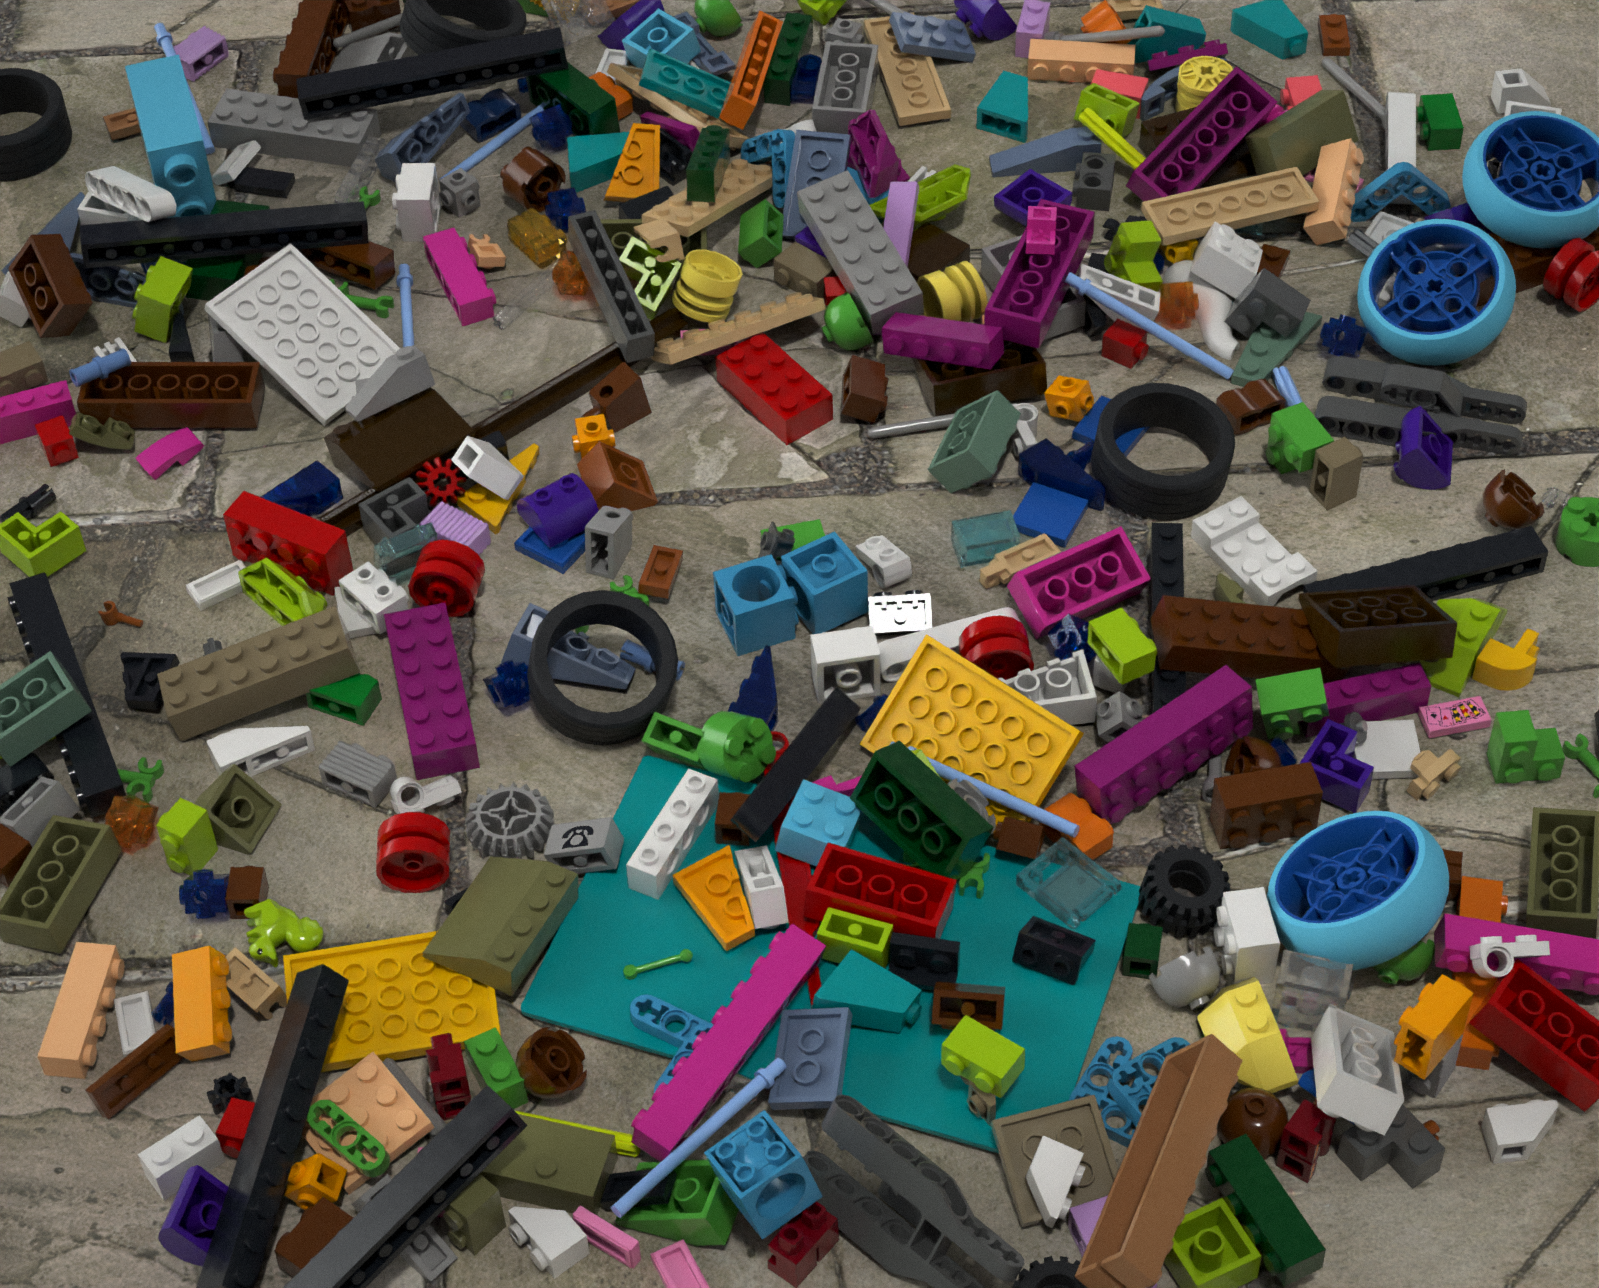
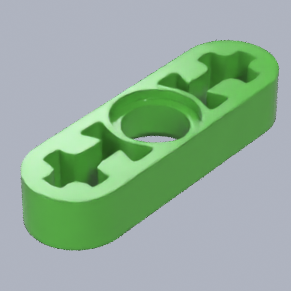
[307,1100,390,1177]

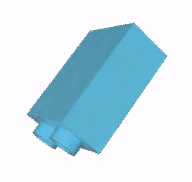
[125,55,217,218]

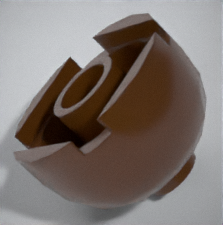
[1483,470,1545,530]
[1225,736,1283,775]
[516,1027,587,1099]
[1217,1087,1289,1160]

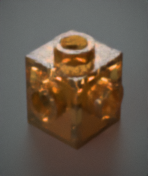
[552,250,590,296]
[1159,281,1199,324]
[105,795,159,848]

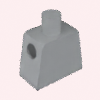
[585,506,633,580]

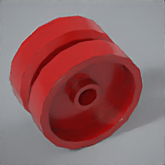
[1543,238,1599,312]
[408,539,485,617]
[959,615,1034,680]
[376,812,450,893]

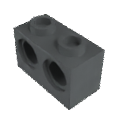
[1072,152,1116,211]

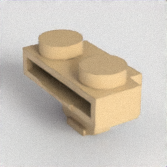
[1407,749,1462,801]

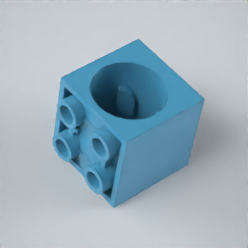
[781,531,868,634]
[713,554,799,656]
[704,1110,823,1240]

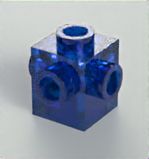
[529,104,573,149]
[544,187,586,235]
[1320,314,1367,357]
[1047,613,1097,664]
[483,659,531,708]
[179,869,229,919]

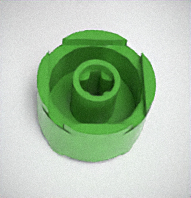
[1555,497,1599,567]
[698,711,776,782]

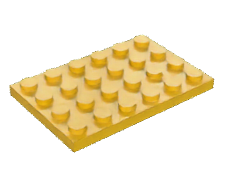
[860,634,1084,833]
[283,931,502,1072]

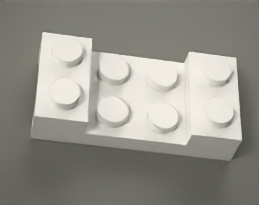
[1191,496,1317,606]

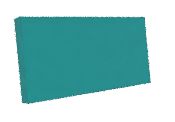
[639,49,731,122]

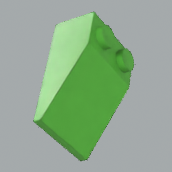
[615,1160,739,1246]

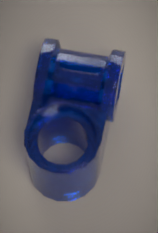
[791,54,822,101]

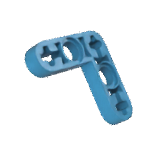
[741,129,795,208]
[1351,162,1451,222]
[630,994,713,1093]
[1069,1036,1135,1148]
[1107,1037,1190,1127]

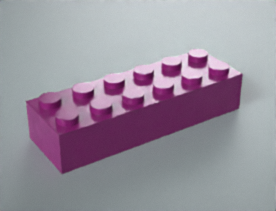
[1126,66,1278,201]
[984,199,1095,348]
[384,603,480,780]
[1074,665,1253,825]

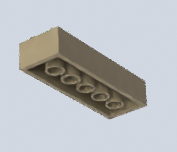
[157,606,360,741]

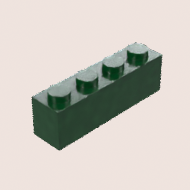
[764,13,813,106]
[686,125,730,202]
[1205,1134,1326,1286]

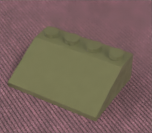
[423,856,578,996]

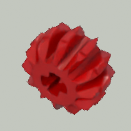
[416,457,466,507]

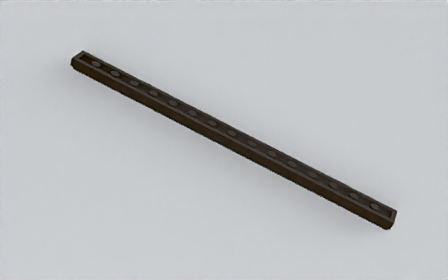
[317,308,689,536]

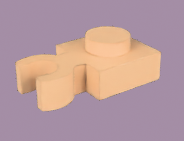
[468,234,506,269]

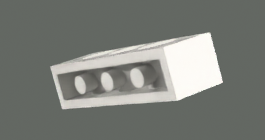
[626,768,719,900]

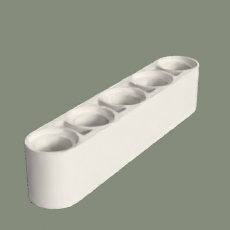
[1385,92,1416,205]
[85,166,176,222]
[878,607,1020,682]

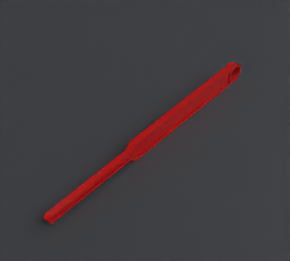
[763,731,821,1009]

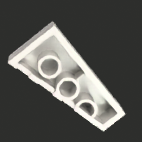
[998,649,1097,725]

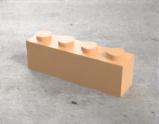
[1027,39,1136,83]
[1303,138,1364,246]
[38,942,125,1079]

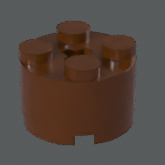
[500,147,566,212]

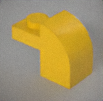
[1472,628,1540,691]

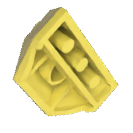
[1197,977,1299,1093]

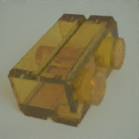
[507,208,568,269]

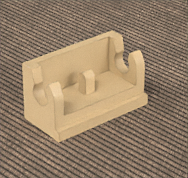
[633,218,685,262]
[226,947,287,1019]

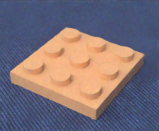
[301,1051,435,1195]

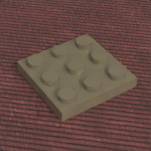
[990,1094,1118,1227]

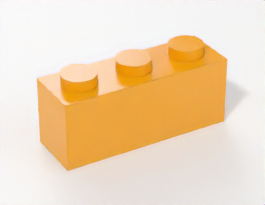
[172,946,232,1062]

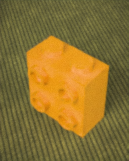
[1394,974,1474,1080]

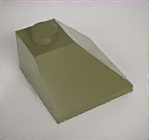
[194,764,282,855]

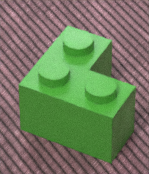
[1265,402,1334,474]
[1255,668,1330,740]
[1486,710,1565,784]

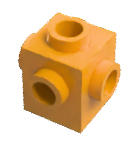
[1044,375,1094,422]
[572,414,616,459]
[284,1153,347,1210]

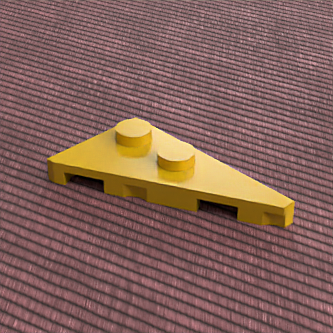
[457,443,540,534]

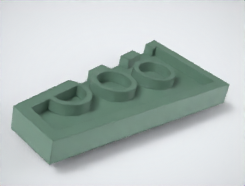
[1231,312,1322,387]

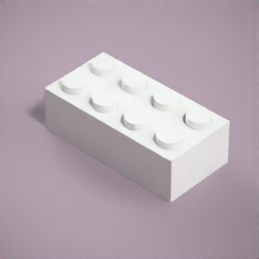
[1311,1005,1404,1136]

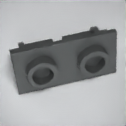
[753,522,795,565]

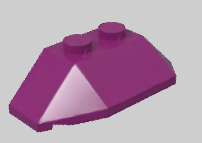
[847,110,901,198]

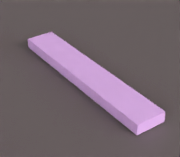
[868,181,919,335]

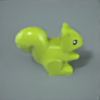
[244,899,324,968]

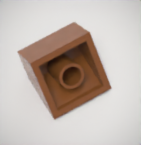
[577,441,658,511]

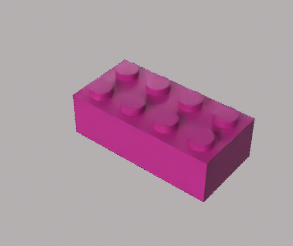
[1007,526,1151,640]

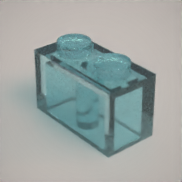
[951,510,1020,568]

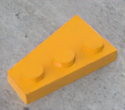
[604,123,660,202]
[673,845,755,951]

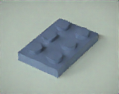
[889,12,976,62]
[768,1007,853,1110]

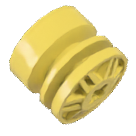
[1175,56,1233,112]
[672,249,743,323]
[917,261,988,322]

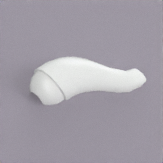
[1162,260,1240,360]

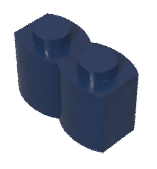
[460,88,521,142]

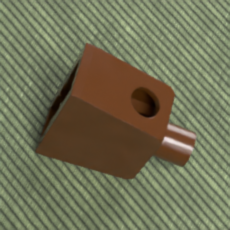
[581,362,652,433]

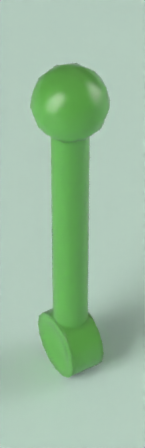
[623,949,693,980]

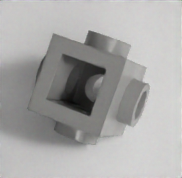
[825,18,865,44]
[439,168,481,218]
[1096,691,1143,742]

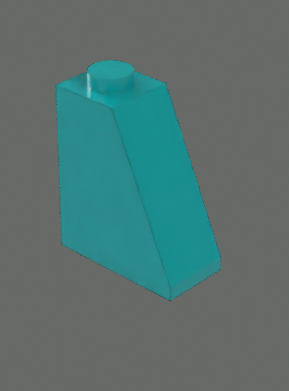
[1230,0,1308,60]
[1127,5,1207,63]
[976,70,1028,143]
[567,132,629,193]
[812,949,922,1033]

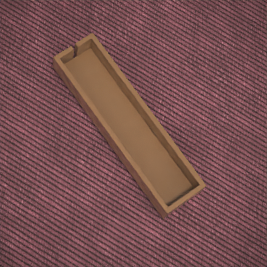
[1075,1034,1242,1288]

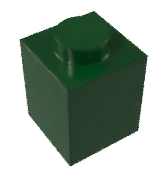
[1122,923,1163,979]

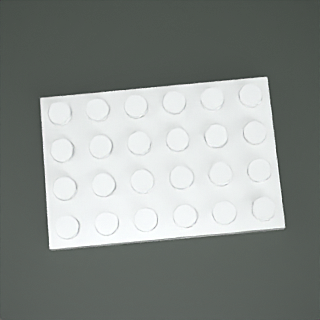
[205,243,400,426]

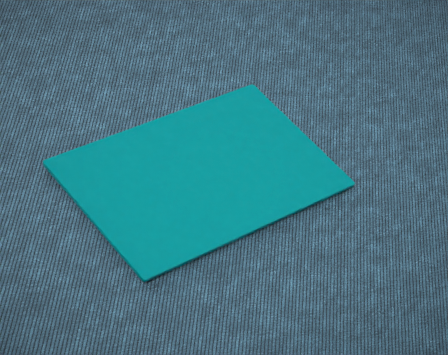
[521,756,1140,1154]

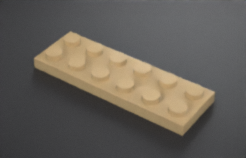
[864,12,951,126]
[607,63,749,151]
[642,159,773,237]
[1141,167,1319,246]
[651,292,826,365]

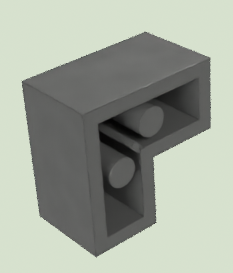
[1224,268,1311,338]
[358,477,429,561]
[1337,1104,1445,1189]

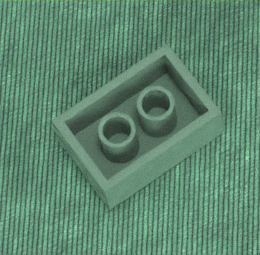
[928,390,1021,493]
[0,651,92,766]

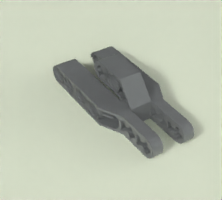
[1315,356,1527,455]
[803,1095,1025,1288]

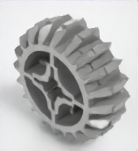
[465,781,554,859]

